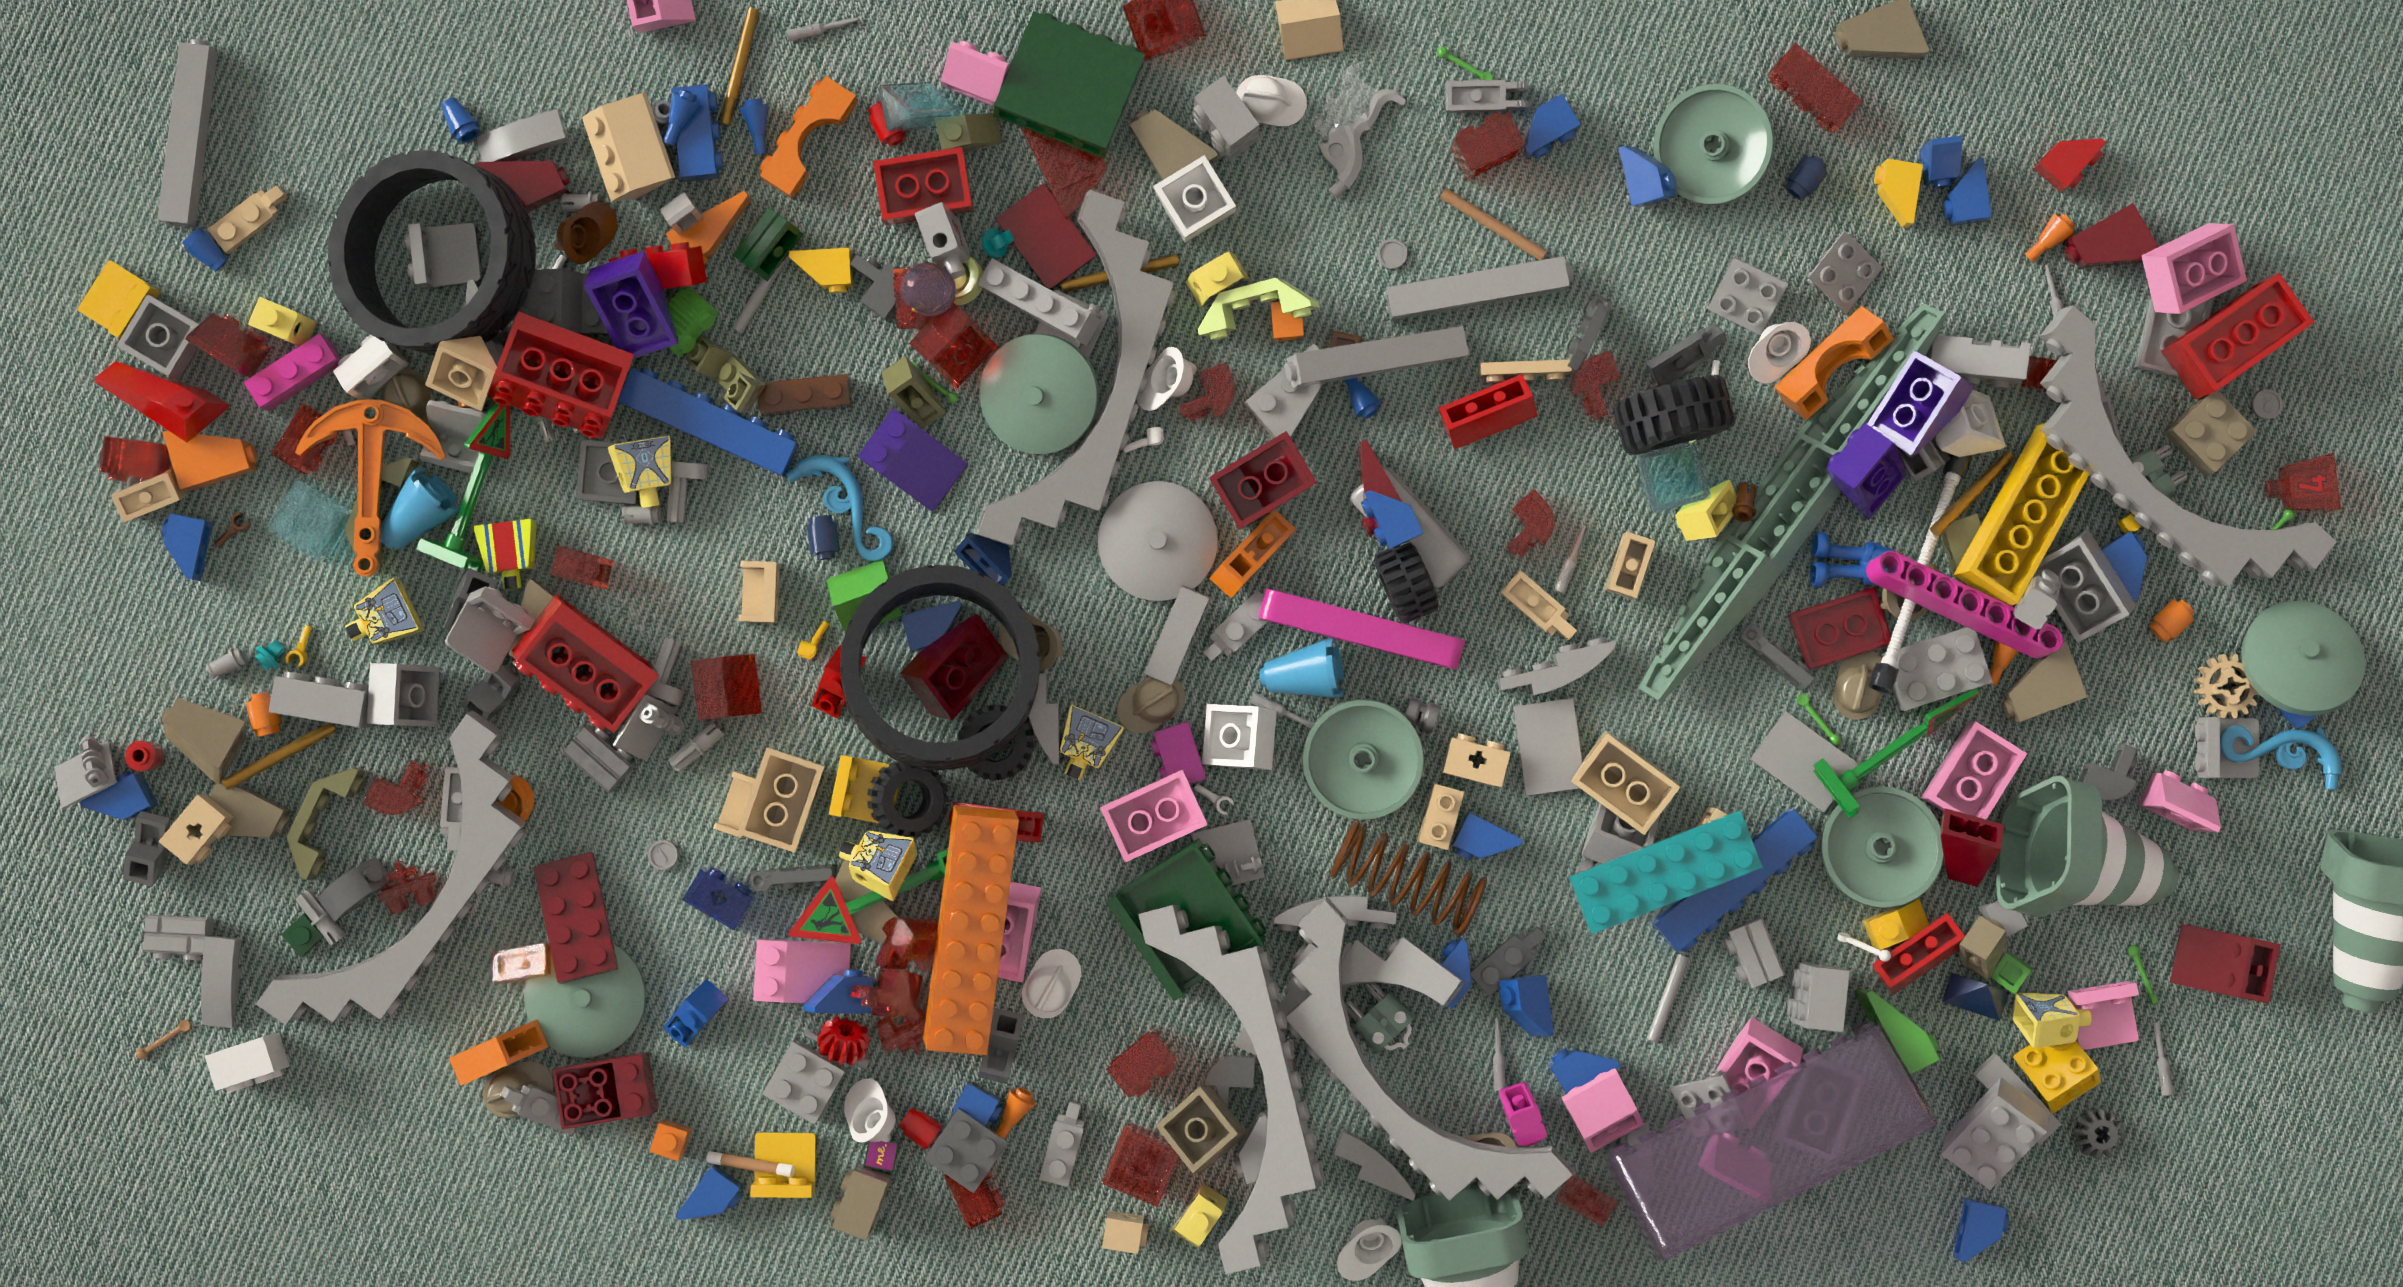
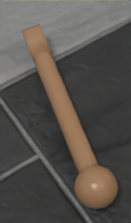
[136,1019,192,1060]

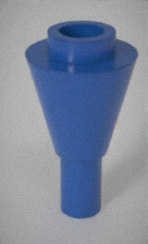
[663,89,701,146]
[739,98,769,155]
[1344,378,1382,419]

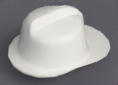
[1236,75,1307,126]
[1748,322,1811,384]
[1136,347,1197,411]
[1022,949,1081,1019]
[844,1079,896,1143]
[1336,1218,1402,1281]

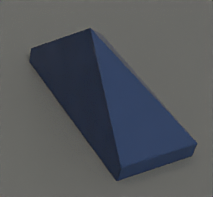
[953,533,1012,586]
[1942,973,2009,1021]

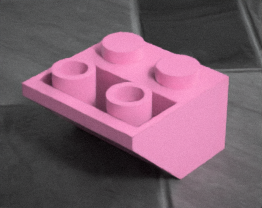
[627,0,696,34]
[941,41,1009,107]
[1561,1068,1644,1153]

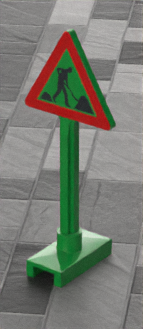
[416,403,510,572]
[1813,688,1979,820]
[788,849,948,944]

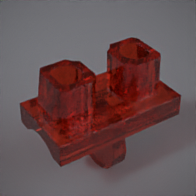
[377,861,437,914]
[876,1001,927,1055]
[1556,1174,1618,1228]

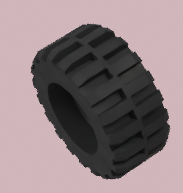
[1613,375,1736,455]

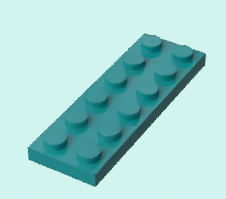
[1569,810,1763,934]

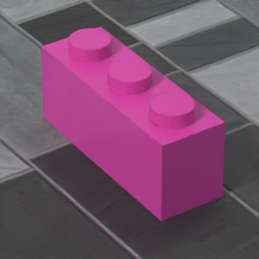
[243,333,342,411]

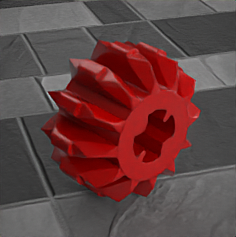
[817,1016,870,1067]

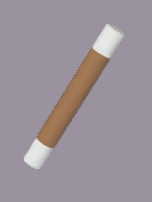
[706,1151,795,1177]

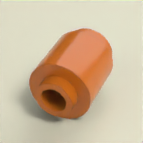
[2148,599,2194,643]
[246,692,282,737]

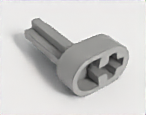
[667,461,708,523]
[645,638,684,706]

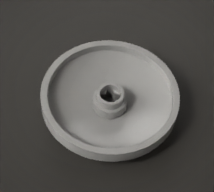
[1098,481,1218,602]

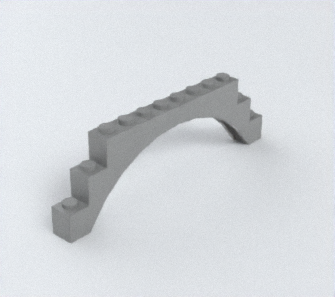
[975,190,1175,546]
[2040,305,2337,587]
[256,710,527,1025]
[1285,896,1573,1201]
[1138,905,1324,1274]

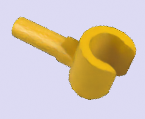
[2117,513,2141,533]
[797,621,830,659]
[286,625,312,667]

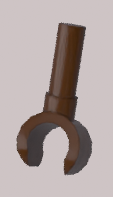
[214,512,251,548]

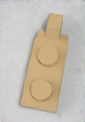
[207,185,288,254]
[1500,570,1577,640]

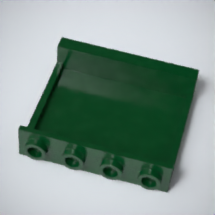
[993,11,1145,159]
[1106,838,1267,1001]

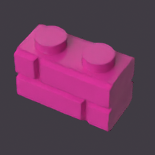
[1498,1082,1547,1146]

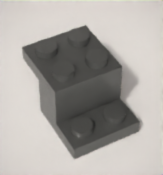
[510,269,609,335]

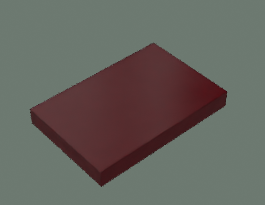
[995,183,1097,290]
[1788,587,1892,670]

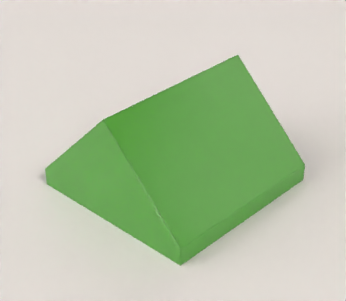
[826,560,903,632]

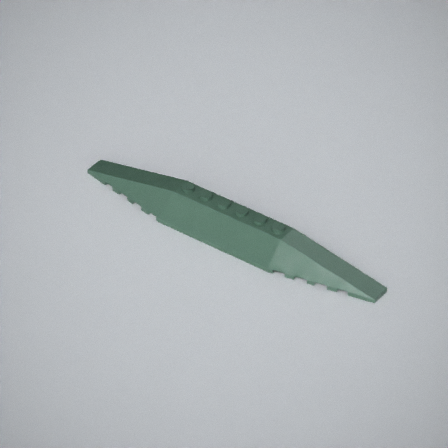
[1639,303,1947,703]

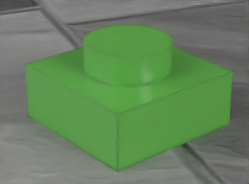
[1991,951,2034,994]

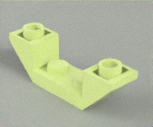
[1198,278,1320,340]

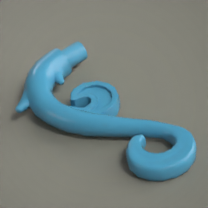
[785,455,893,562]
[2220,725,2342,790]

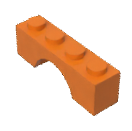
[760,76,858,200]
[1774,306,1894,421]

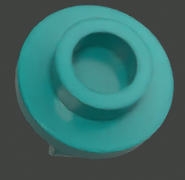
[981,229,1014,259]
[255,639,286,670]

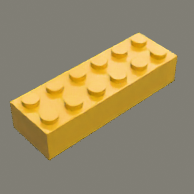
[1953,423,2089,606]

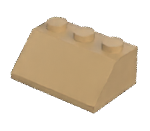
[582,93,675,202]
[1571,730,1681,835]
[737,747,824,853]

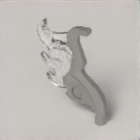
[1313,62,1406,199]

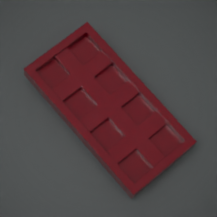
[533,852,619,984]

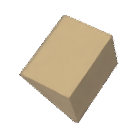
[1275,0,1344,61]
[425,336,497,411]

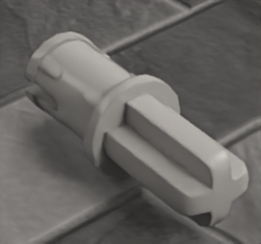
[668,721,725,772]
[296,889,347,946]

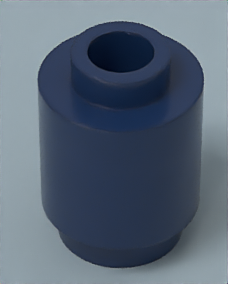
[1784,155,1828,201]
[806,515,840,560]

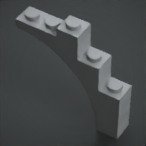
[1277,937,1466,1023]

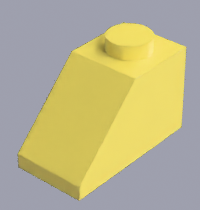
[1675,480,1737,541]

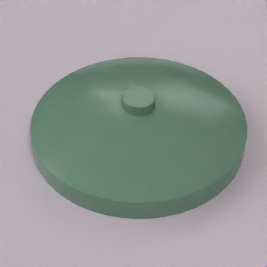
[1653,84,1775,205]
[979,334,1099,454]
[2241,601,2366,716]
[1303,698,1424,820]
[1821,787,1944,908]
[524,943,647,1058]

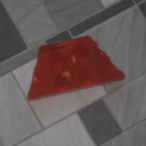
[1019,126,1107,220]

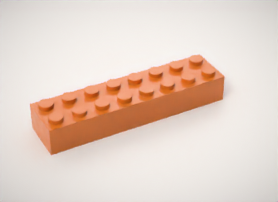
[923,805,1019,1055]

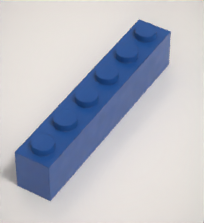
[617,367,800,478]
[1651,808,1817,952]

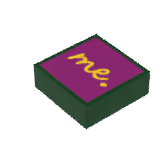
[864,1140,900,1172]

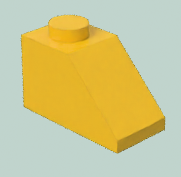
[1874,159,1923,228]
[789,248,854,294]
[1862,898,1929,950]

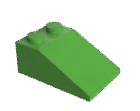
[1854,988,1940,1076]

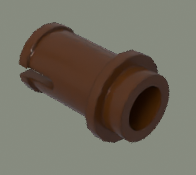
[1732,482,1757,522]

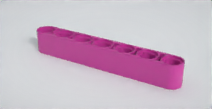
[1866,551,2063,659]
[1258,589,1465,670]

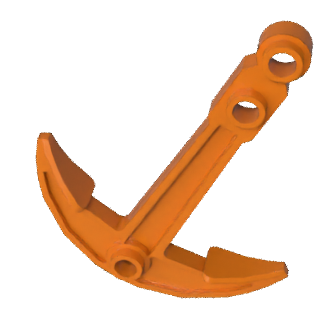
[295,399,446,577]

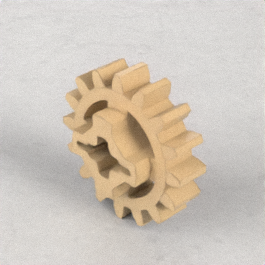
[2193,654,2260,719]

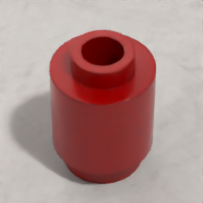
[868,100,908,147]
[125,741,164,771]
[898,1107,943,1150]

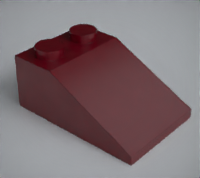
[1209,431,1317,530]
[1358,440,1402,539]
[900,614,1008,721]

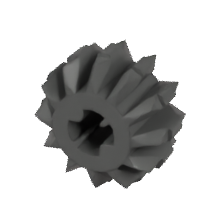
[2072,1107,2126,1160]

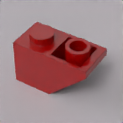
[2033,138,2106,192]
[811,645,867,719]

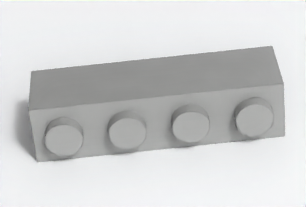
[977,258,1101,347]

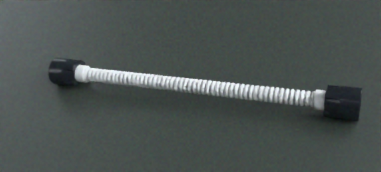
[1868,453,1973,694]

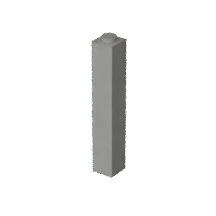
[157,39,218,228]
[1385,256,1573,320]
[1285,326,1469,388]

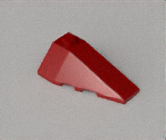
[94,361,229,443]

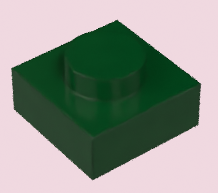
[281,914,324,957]

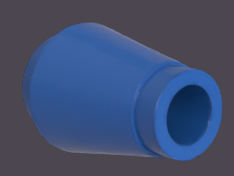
[441,97,480,144]
[182,227,228,272]

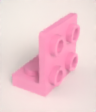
[2068,981,2139,1050]

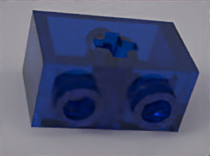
[682,866,756,931]

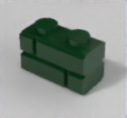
[733,208,804,282]

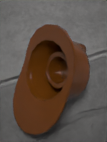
[554,201,617,264]

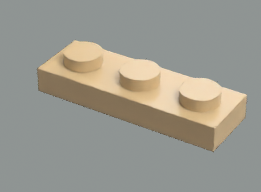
[1479,359,1572,383]

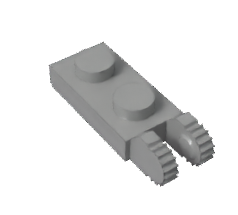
[1445,80,1529,113]

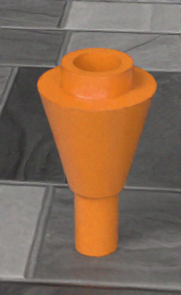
[2024,213,2075,263]
[1990,640,2019,686]
[995,1087,1036,1139]

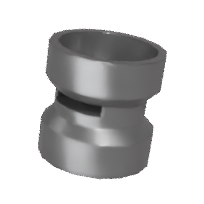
[1405,697,1440,734]

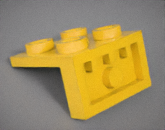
[78,260,161,339]
[829,755,899,824]
[2013,1041,2101,1114]
[750,1132,816,1198]

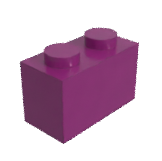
[1150,722,1206,784]

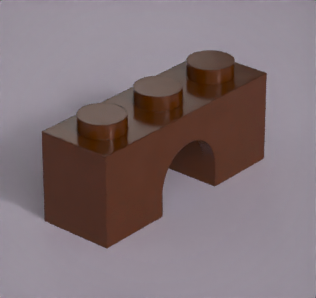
[758,374,853,417]

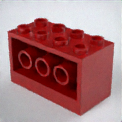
[2160,273,2315,399]
[487,311,634,439]
[511,593,659,733]

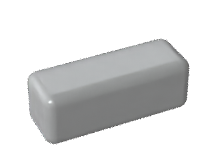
[1351,467,1470,589]

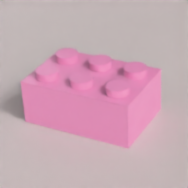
[2141,223,2247,314]
[1921,721,2027,819]

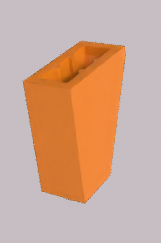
[163,430,258,492]
[449,1019,549,1086]

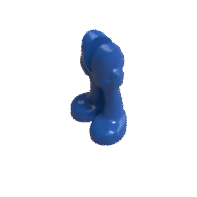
[1809,532,1896,588]

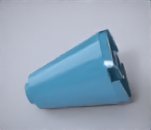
[381,467,461,549]
[1260,638,1344,698]

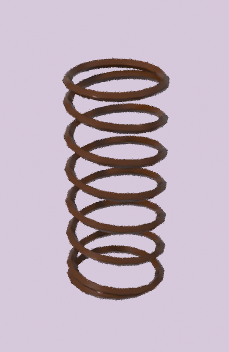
[1330,820,1487,936]

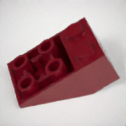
[2169,924,2281,1004]
[552,1051,658,1129]

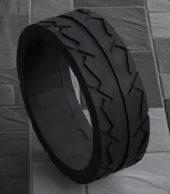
[328,150,536,355]
[840,565,1040,771]

